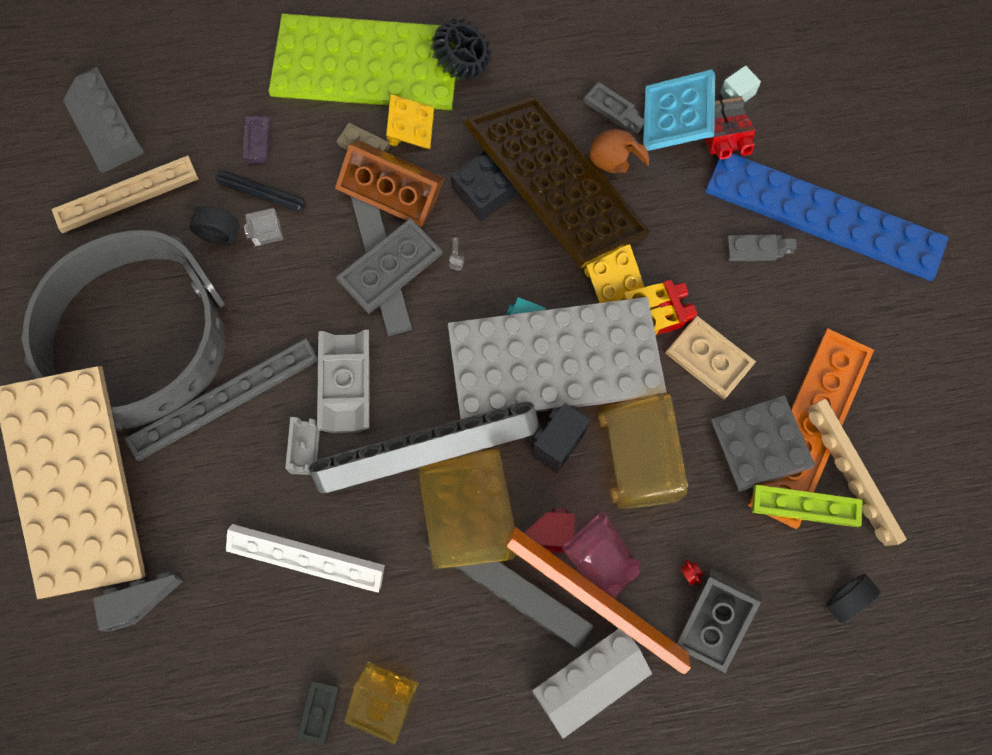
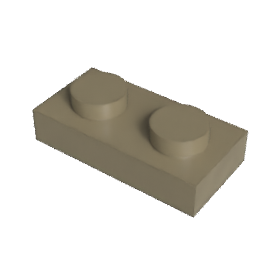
[337,123,390,152]

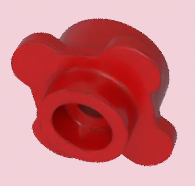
[680,560,704,586]

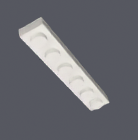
[226,524,385,592]

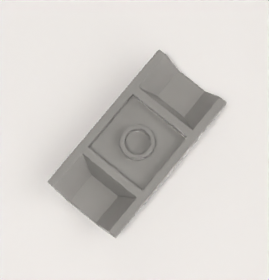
[317,330,370,433]

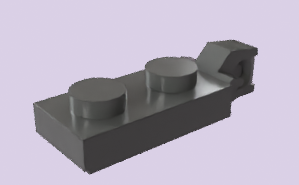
[583,82,645,133]
[726,235,797,261]

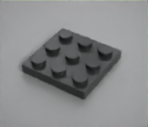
[711,395,815,492]

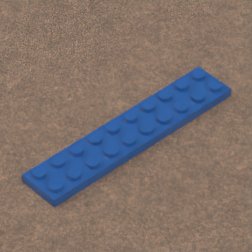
[705,153,949,281]

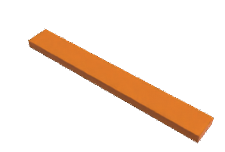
[507,527,691,674]

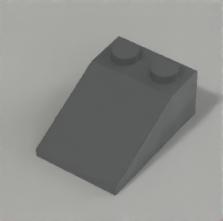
[676,568,761,673]

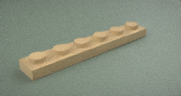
[51,156,199,233]
[806,398,907,546]

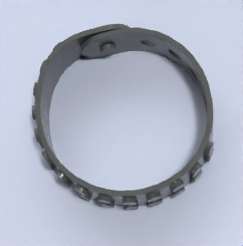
[21,230,226,431]

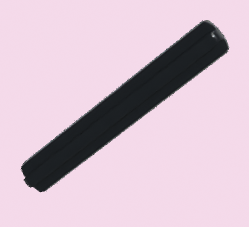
[215,170,305,212]

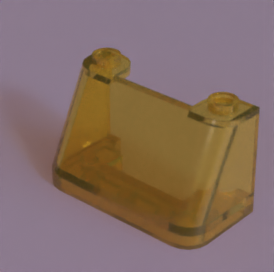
[599,392,687,509]

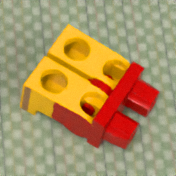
[621,280,697,336]

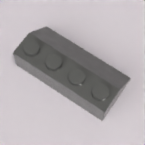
[63,67,145,174]

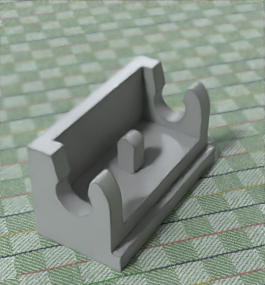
[285,417,320,475]

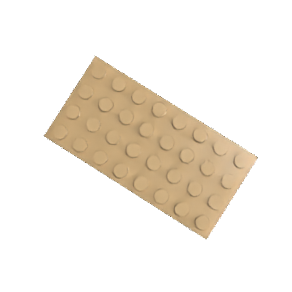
[0,366,146,599]

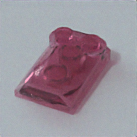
[562,511,641,598]

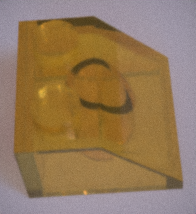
[344,662,419,744]

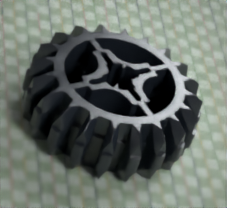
[430,18,492,82]

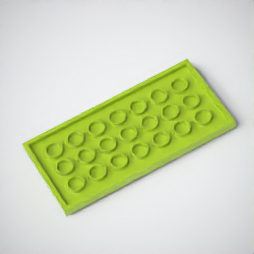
[269,14,456,110]

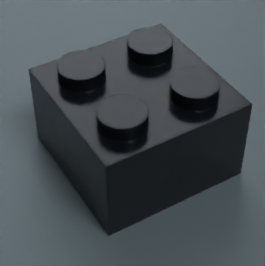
[451,151,518,222]
[531,402,591,474]

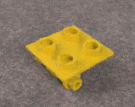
[386,94,434,149]
[584,244,644,303]

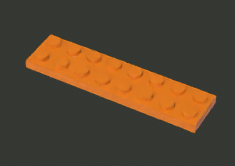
[748,329,874,529]

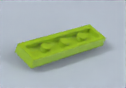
[752,485,862,527]

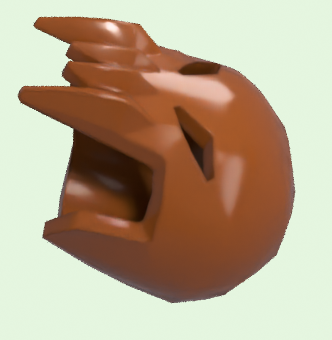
[589,129,649,173]

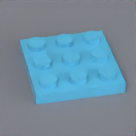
[643,70,715,151]

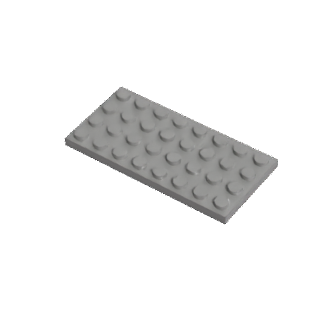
[448,297,667,419]

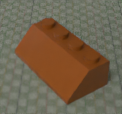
[335,140,445,227]

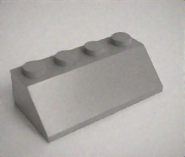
[531,628,652,739]

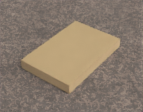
[665,316,756,400]

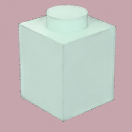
[720,66,761,102]

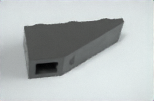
[93,572,183,632]

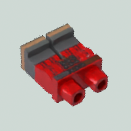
[704,96,755,160]

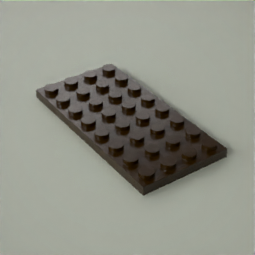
[464,95,651,269]

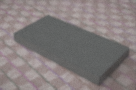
[336,218,443,314]

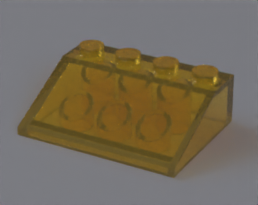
[418,449,516,569]

